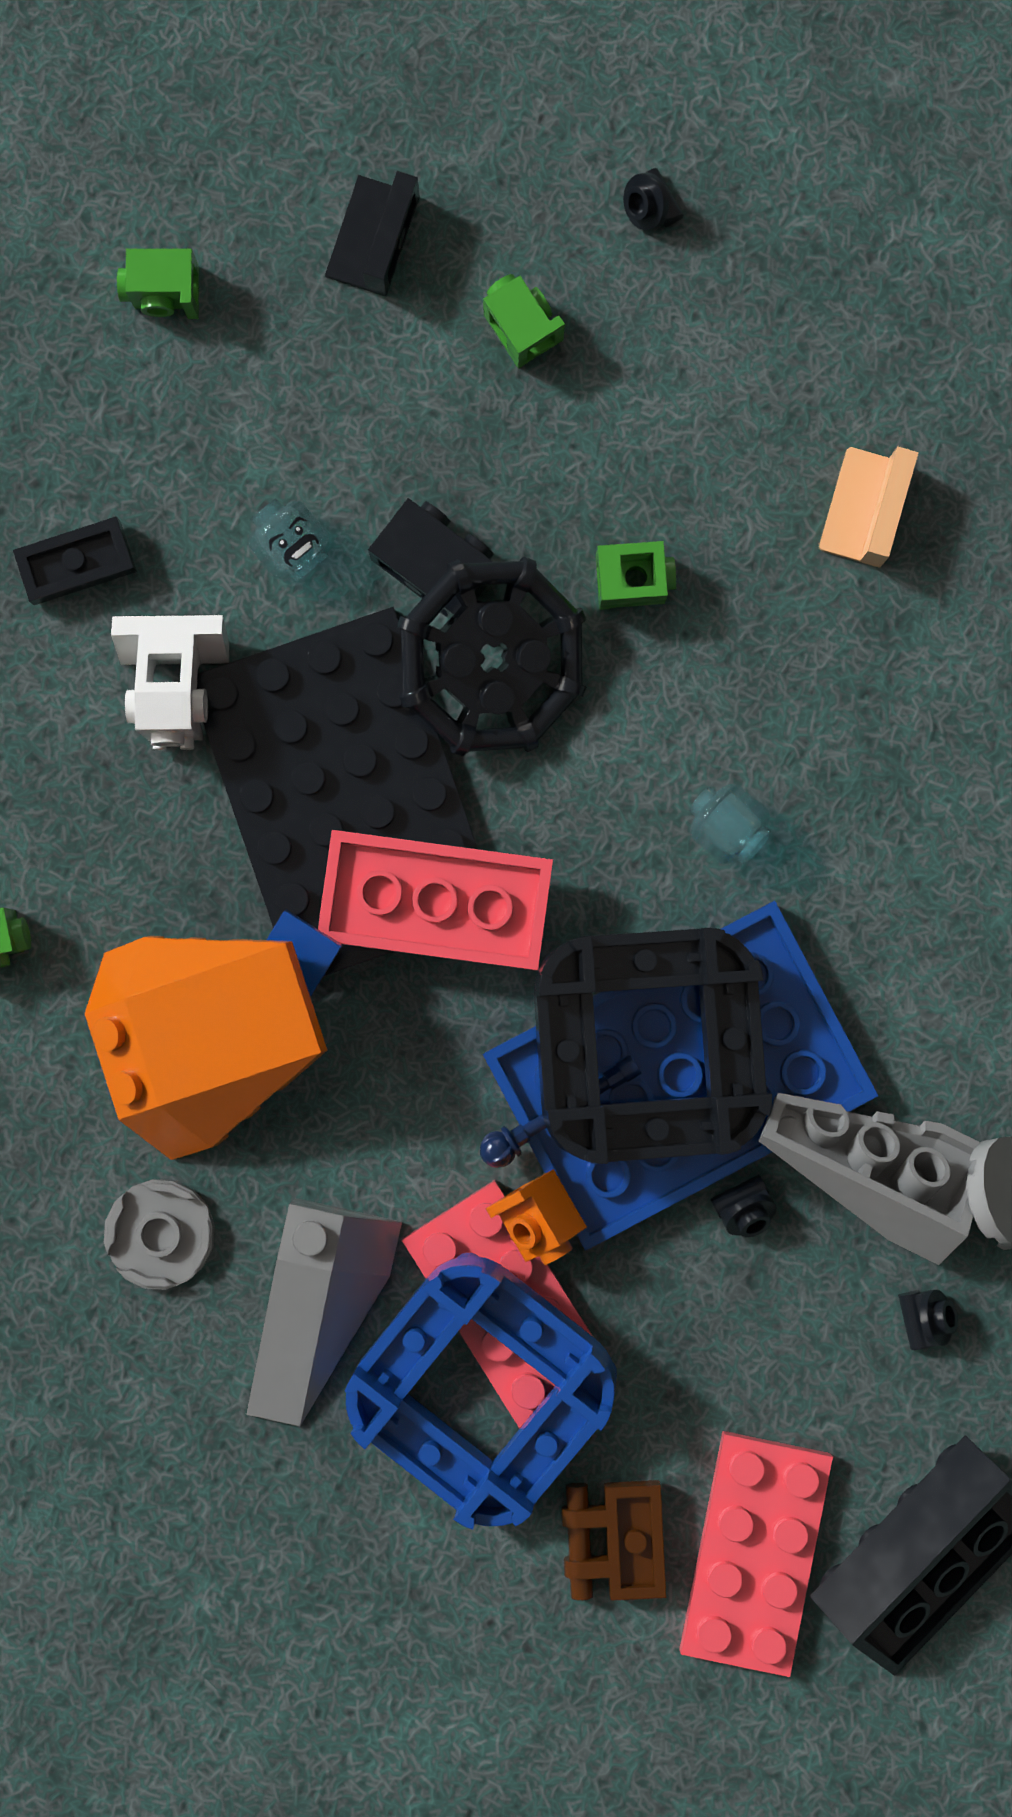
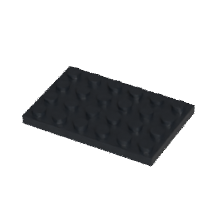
[197,607,478,976]

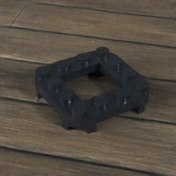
[534,928,772,1164]

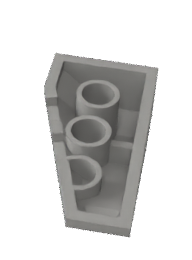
[759,1093,980,1265]
[246,1198,402,1427]

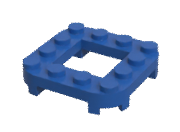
[345,1253,617,1530]

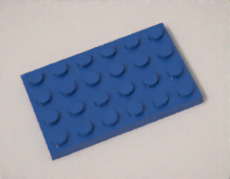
[483,901,878,1251]

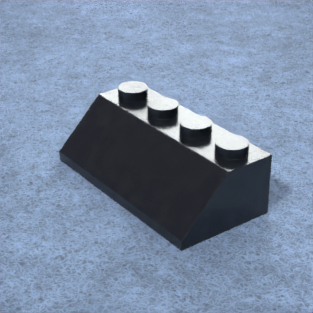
[810,1435,1012,1676]

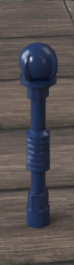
[480,1055,642,1168]

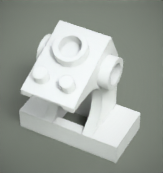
[111,615,229,750]

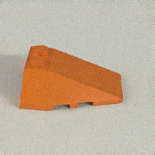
[84,936,328,1160]

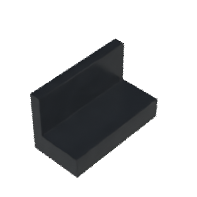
[325,171,420,297]

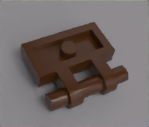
[561,1480,666,1601]

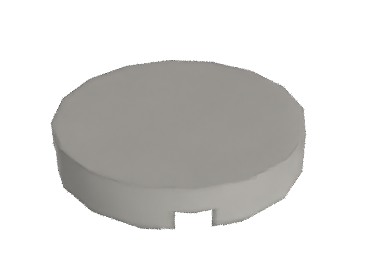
[966,1136,1012,1250]
[104,1179,215,1290]

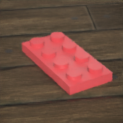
[318,830,553,971]
[402,1180,594,1429]
[679,1431,833,1677]

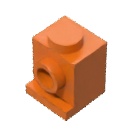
[486,1169,587,1265]

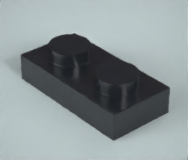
[13,516,137,605]

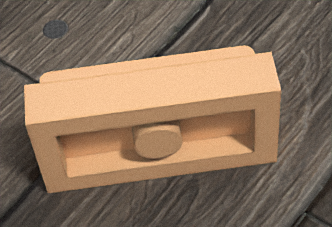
[819,446,919,568]

